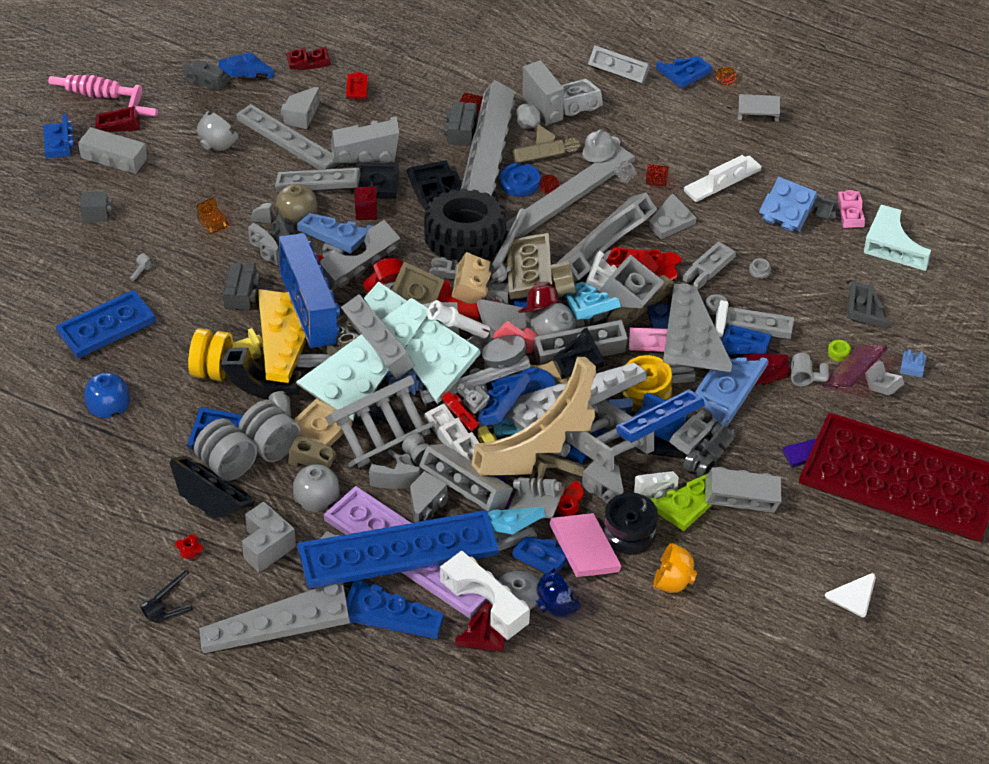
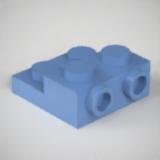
[759,177,818,232]

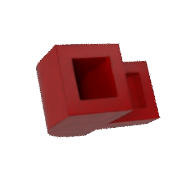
[363,258,404,294]

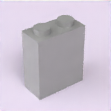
[522,60,564,126]

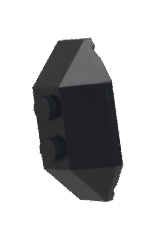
[170,456,255,518]

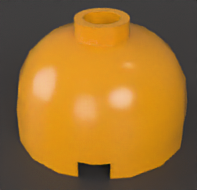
[653,543,697,593]

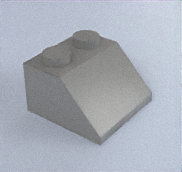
[599,255,664,308]

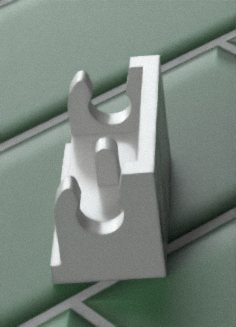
[738,94,780,122]

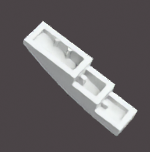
[424,404,479,462]

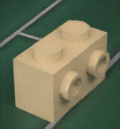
[451,252,491,304]

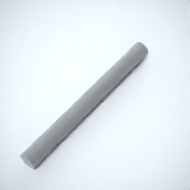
[492,208,527,267]

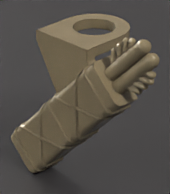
[512,125,581,163]
[528,453,587,484]

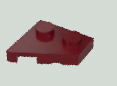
[743,354,789,386]
[455,603,505,652]

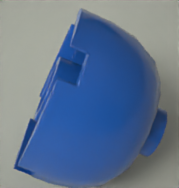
[84,372,131,418]

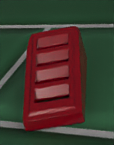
[95,106,140,132]

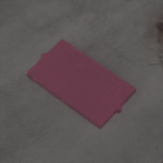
[822,344,888,389]

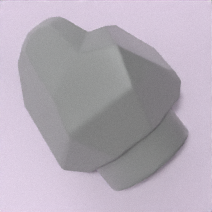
[516,104,541,129]

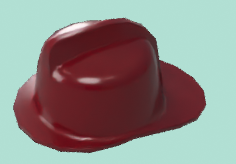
[518,282,564,313]

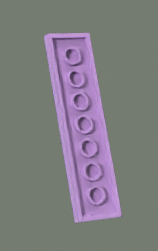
[324,486,502,619]

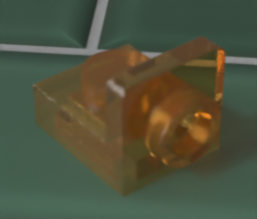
[196,197,229,235]

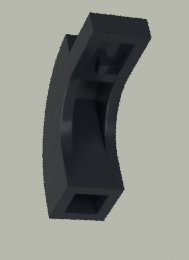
[221,347,304,400]

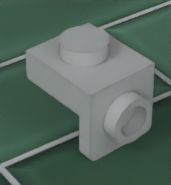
[865,360,904,395]

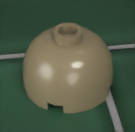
[276,184,318,225]

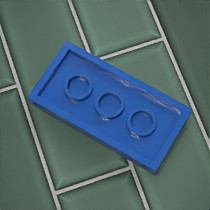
[55,290,156,359]

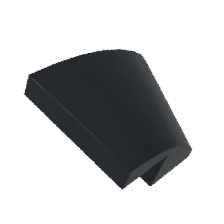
[406,160,462,210]

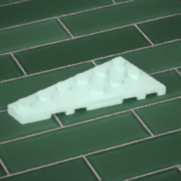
[364,282,481,404]
[296,298,428,422]

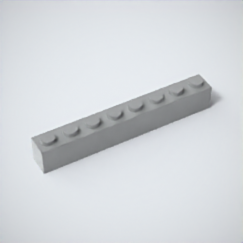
[460,80,515,196]

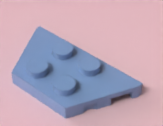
[695,358,768,427]

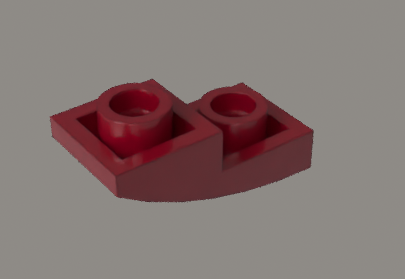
[286,46,331,70]

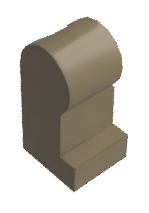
[550,260,576,297]
[288,434,336,468]

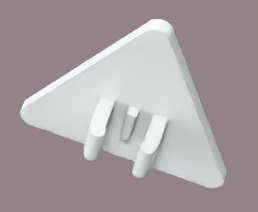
[825,573,876,617]

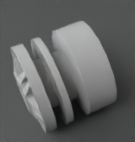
[238,400,301,462]
[194,418,257,481]

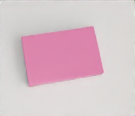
[549,513,622,577]

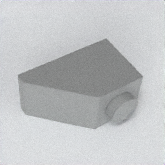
[281,87,320,129]

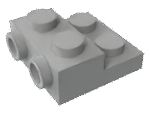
[561,79,603,116]

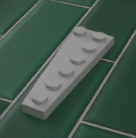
[199,583,350,653]

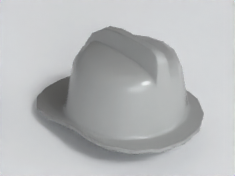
[582,129,621,163]

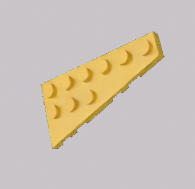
[258,289,307,383]

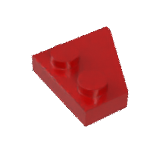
[441,391,479,433]

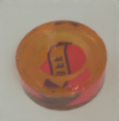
[716,67,736,85]

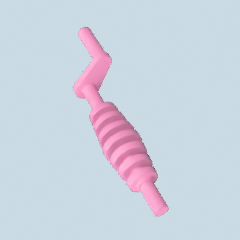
[48,75,158,117]

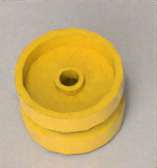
[188,328,233,381]
[622,355,672,412]

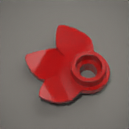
[647,249,682,281]
[555,481,584,517]

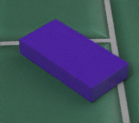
[783,438,817,468]

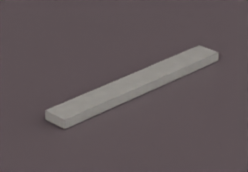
[506,146,635,239]

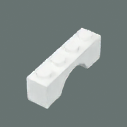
[440,551,530,640]

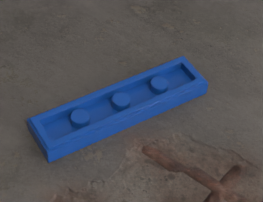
[616,389,705,443]

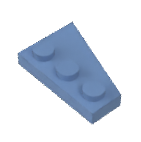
[297,213,373,254]

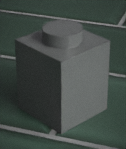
[80,191,113,222]

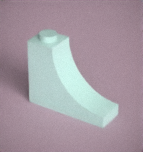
[864,205,931,271]

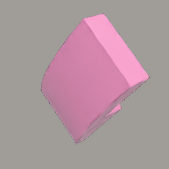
[838,190,865,228]

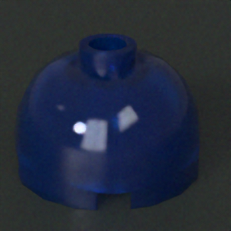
[535,567,582,618]

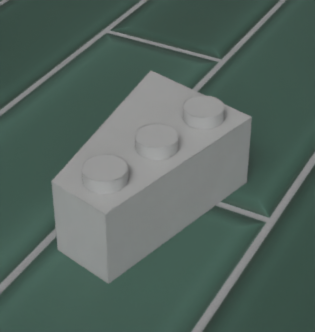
[331,116,399,163]

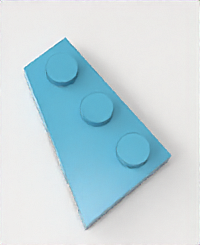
[564,282,621,320]

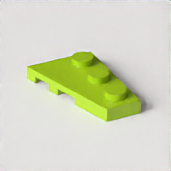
[650,474,713,531]

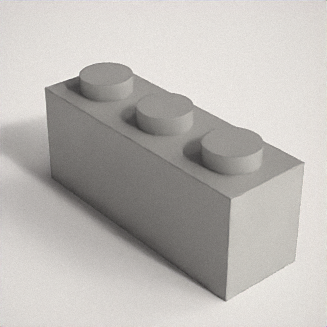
[78,127,147,174]
[705,467,781,513]

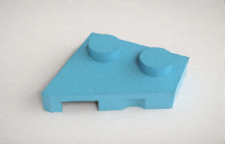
[488,507,545,534]

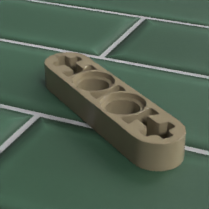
[607,275,674,327]

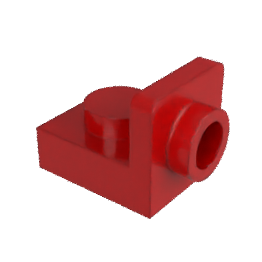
[346,72,369,100]

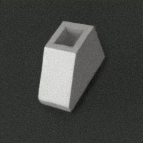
[582,461,624,504]
[410,471,448,522]

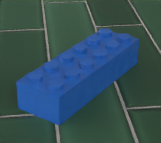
[279,233,340,348]

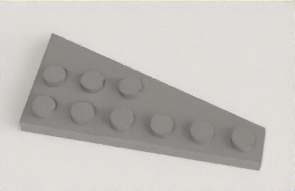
[505,363,647,430]

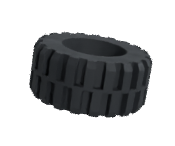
[424,189,506,262]

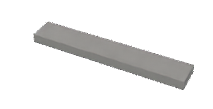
[236,104,340,170]

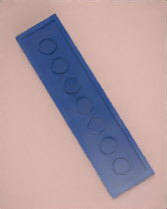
[297,510,499,589]

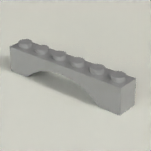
[556,192,657,281]

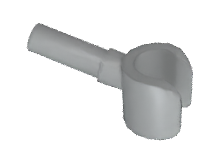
[130,253,152,281]
[388,449,415,466]

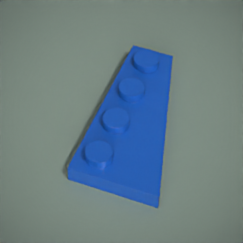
[346,579,444,639]

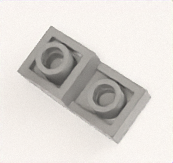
[248,223,279,265]
[369,462,420,489]

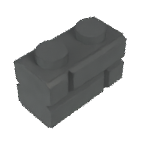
[444,101,477,146]
[223,263,261,311]

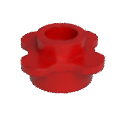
[175,534,203,559]

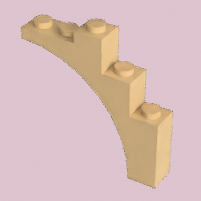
[471,357,596,476]

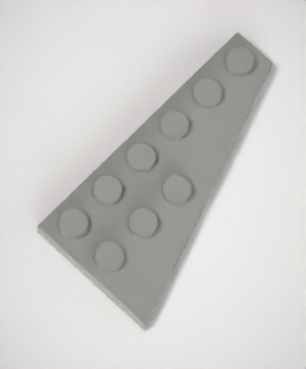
[663,283,732,372]

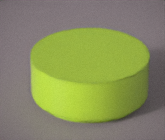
[828,340,851,362]

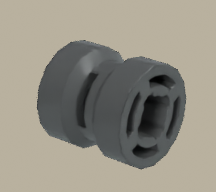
[683,449,716,477]

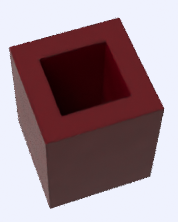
[355,187,377,220]

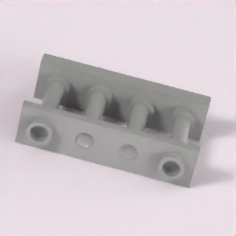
[325,375,436,468]
[565,400,654,471]

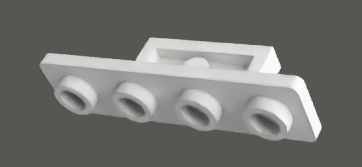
[684,155,761,202]

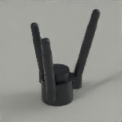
[140,570,193,623]

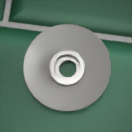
[498,571,543,609]

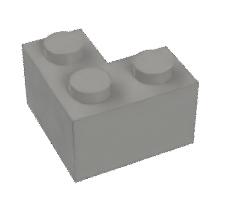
[242,501,296,573]

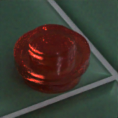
[539,175,560,194]

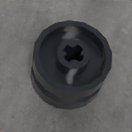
[604,492,658,554]

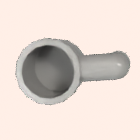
[791,353,829,386]

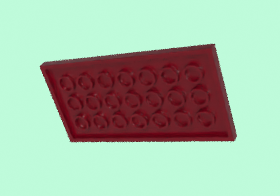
[799,412,989,542]

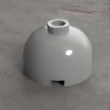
[197,111,239,151]
[531,303,577,336]
[293,464,340,512]

